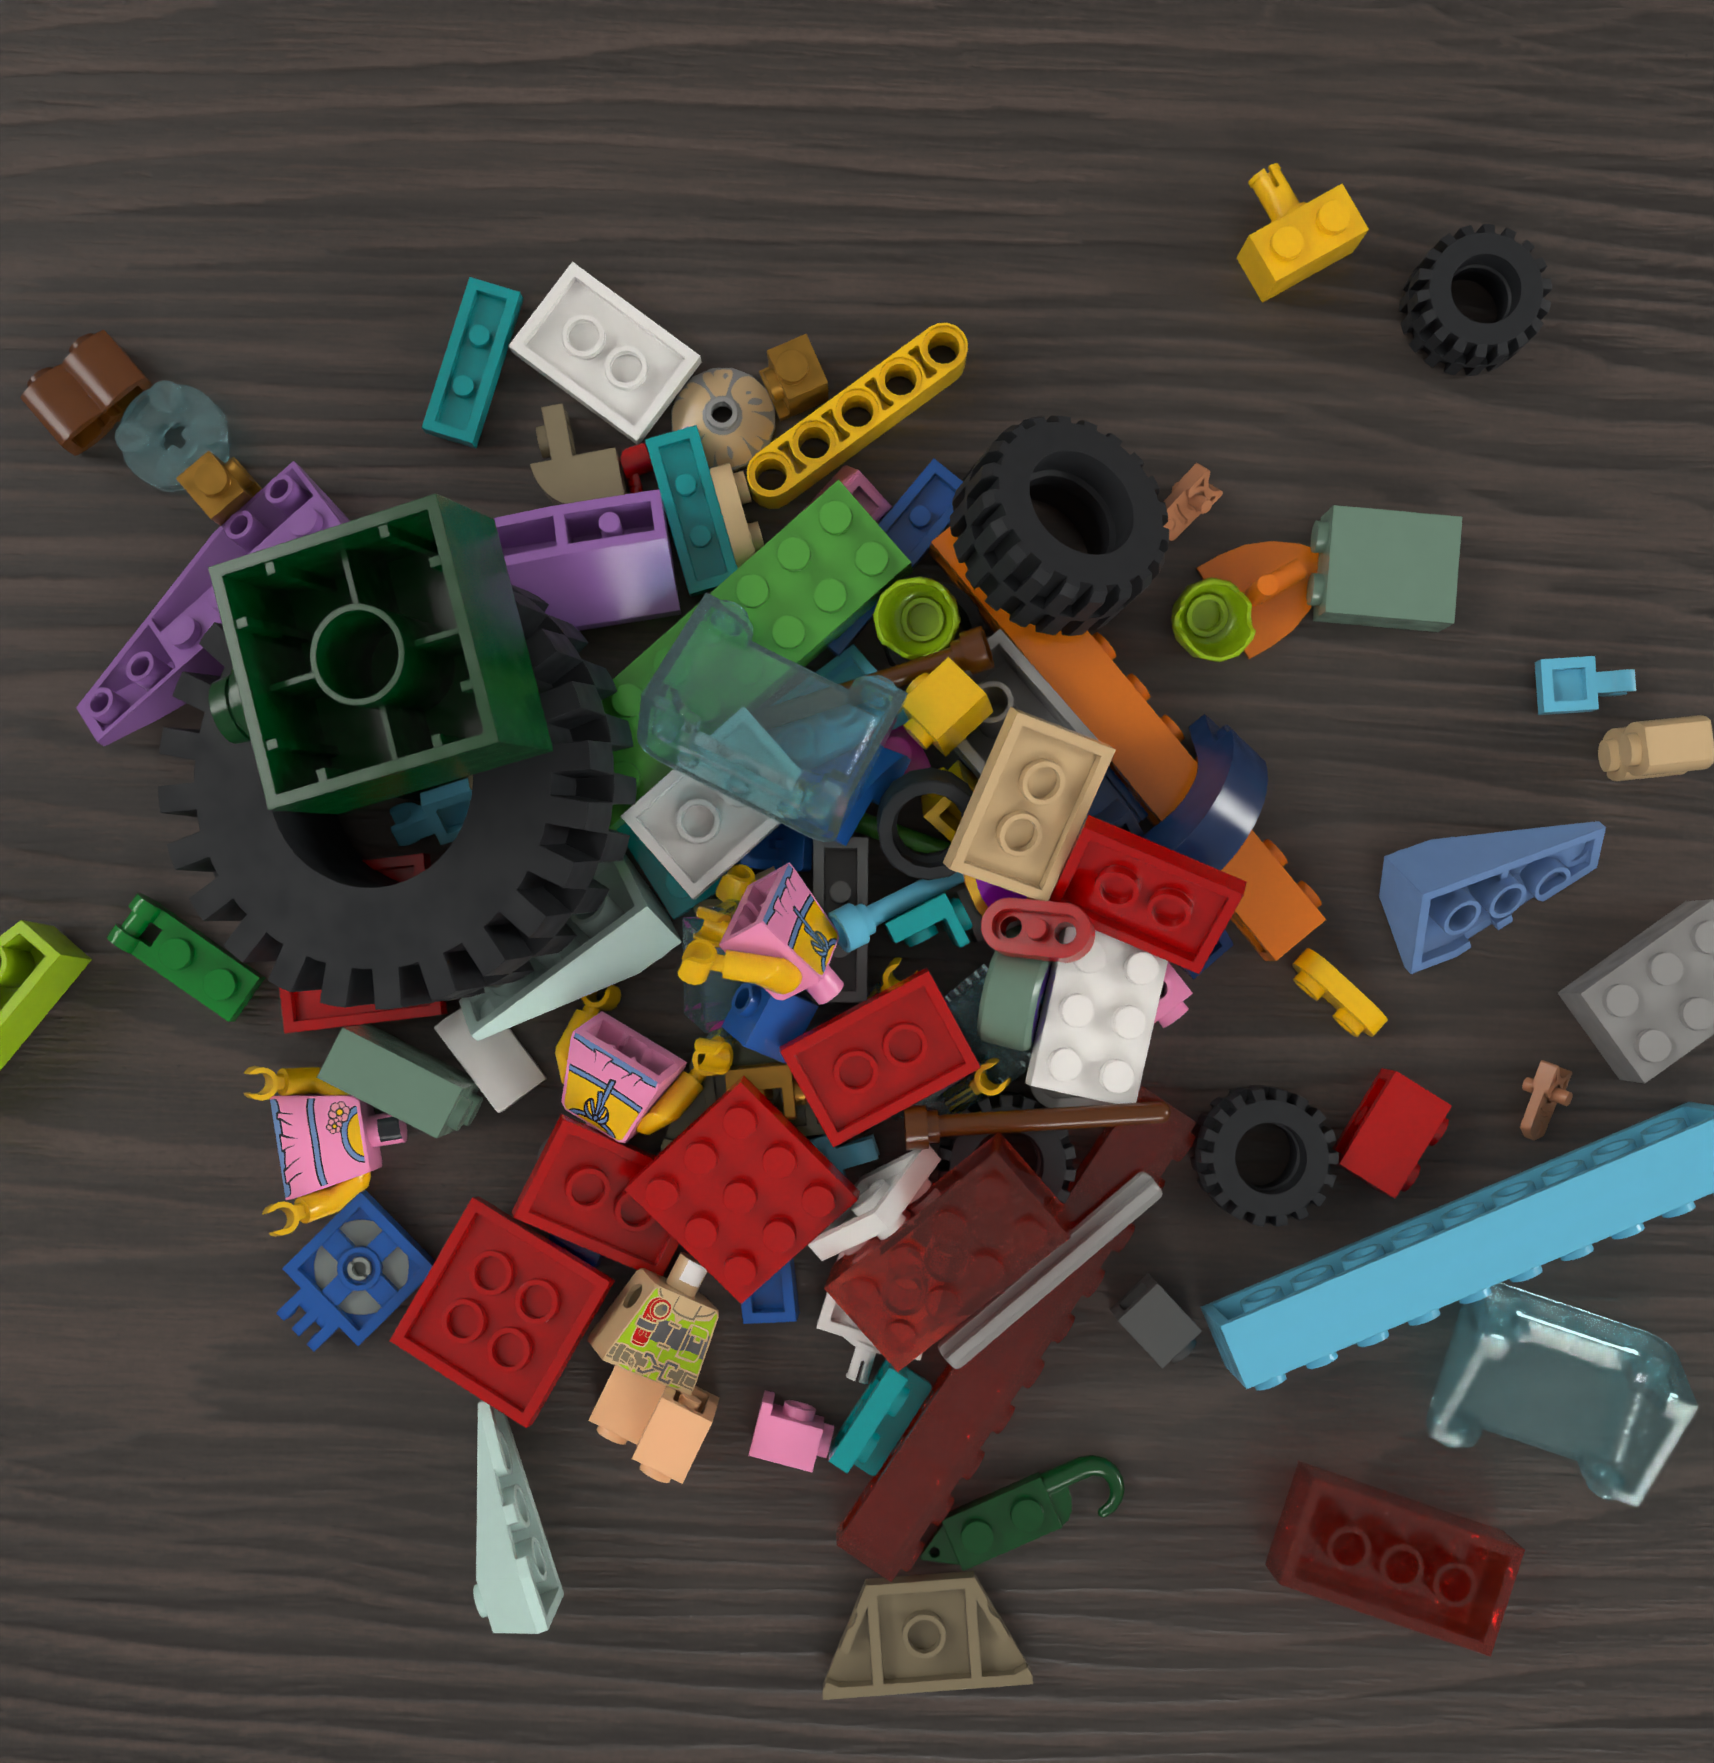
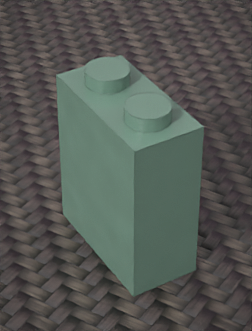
[1306,505,1463,632]
[317,1024,483,1139]

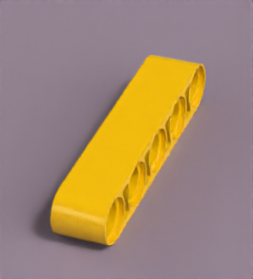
[747,323,968,509]

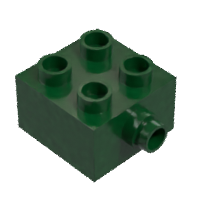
[208,493,553,814]

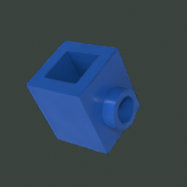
[721,982,819,1064]

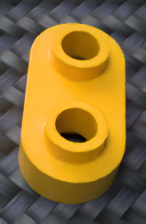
[1292,948,1388,1037]

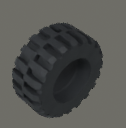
[950,416,1169,636]

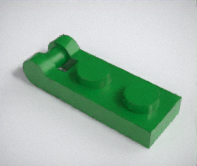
[106,892,266,1022]

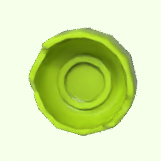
[873,576,961,660]
[1171,578,1256,662]

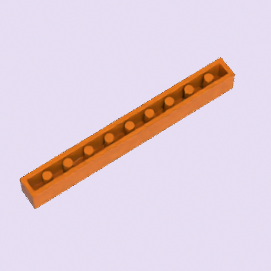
[929,527,1326,961]

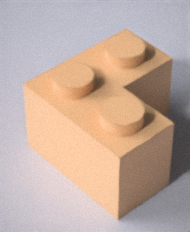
[588,1365,719,1484]

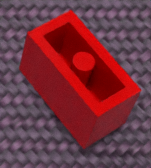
[1332,1068,1452,1199]

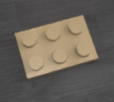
[943,707,1116,901]

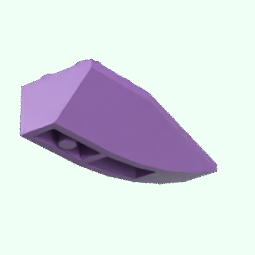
[76,461,350,746]
[493,489,681,631]

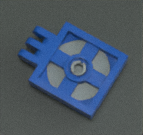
[276,1190,435,1352]

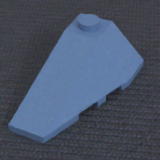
[1379,821,1606,974]

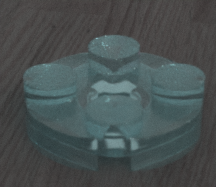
[115,380,230,492]

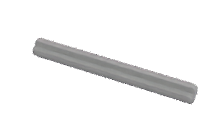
[938,1171,1163,1369]

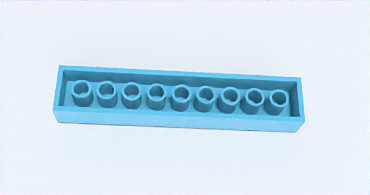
[1201,1102,1714,1391]

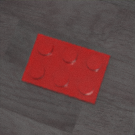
[1049,815,1247,974]
[779,967,981,1148]
[512,1114,679,1276]

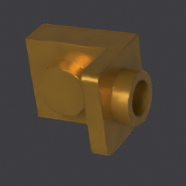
[725,1062,807,1120]

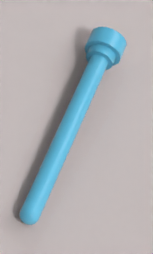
[828,872,964,953]

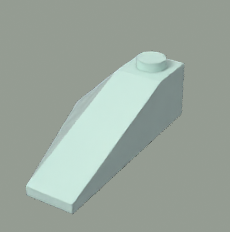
[473,1400,564,1634]

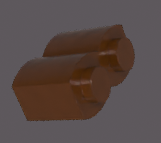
[20,330,157,456]

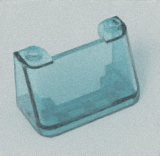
[637,593,908,842]
[1426,1283,1698,1507]

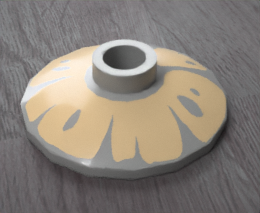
[671,368,775,472]

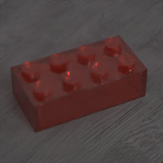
[824,1132,1072,1372]
[1265,1461,1525,1657]

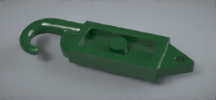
[920,1455,1125,1571]

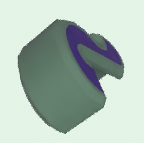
[977,926,1052,1052]

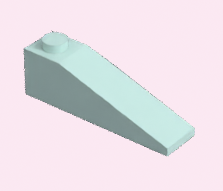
[459,854,682,1041]

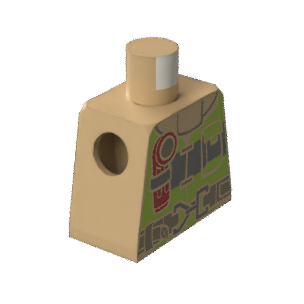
[587,1252,719,1396]

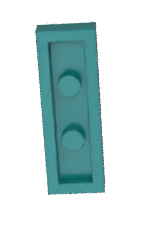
[422,277,524,449]
[645,425,738,597]

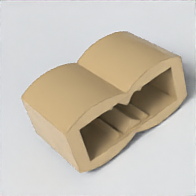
[1598,715,1714,781]

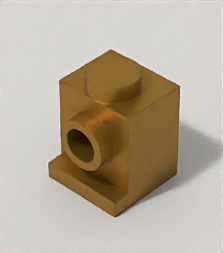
[759,334,829,422]
[176,451,262,526]

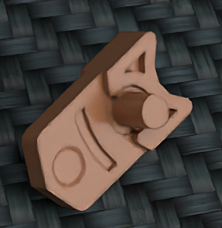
[1163,463,1223,541]
[1520,1060,1573,1140]

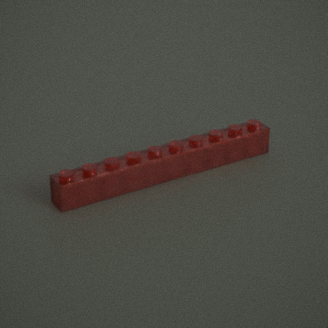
[836,1085,1197,1582]

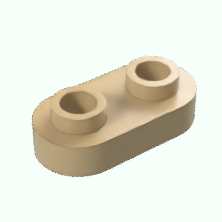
[709,463,764,568]

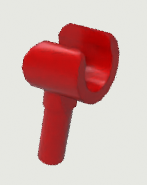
[620,443,654,494]

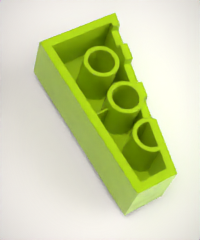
[0,920,92,1070]

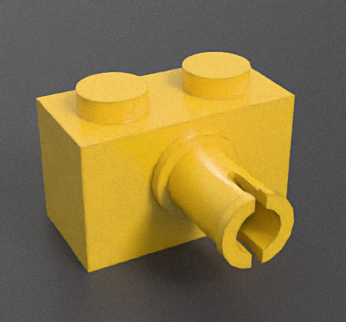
[1237,163,1369,303]

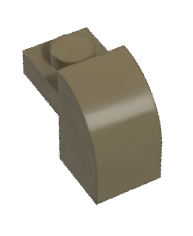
[530,403,628,505]

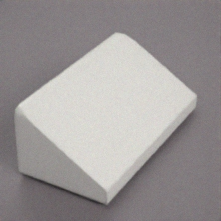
[434,1008,547,1113]

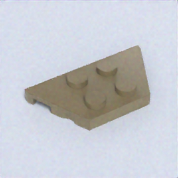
[822,1571,1033,1700]

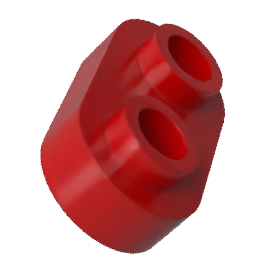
[981,897,1095,963]

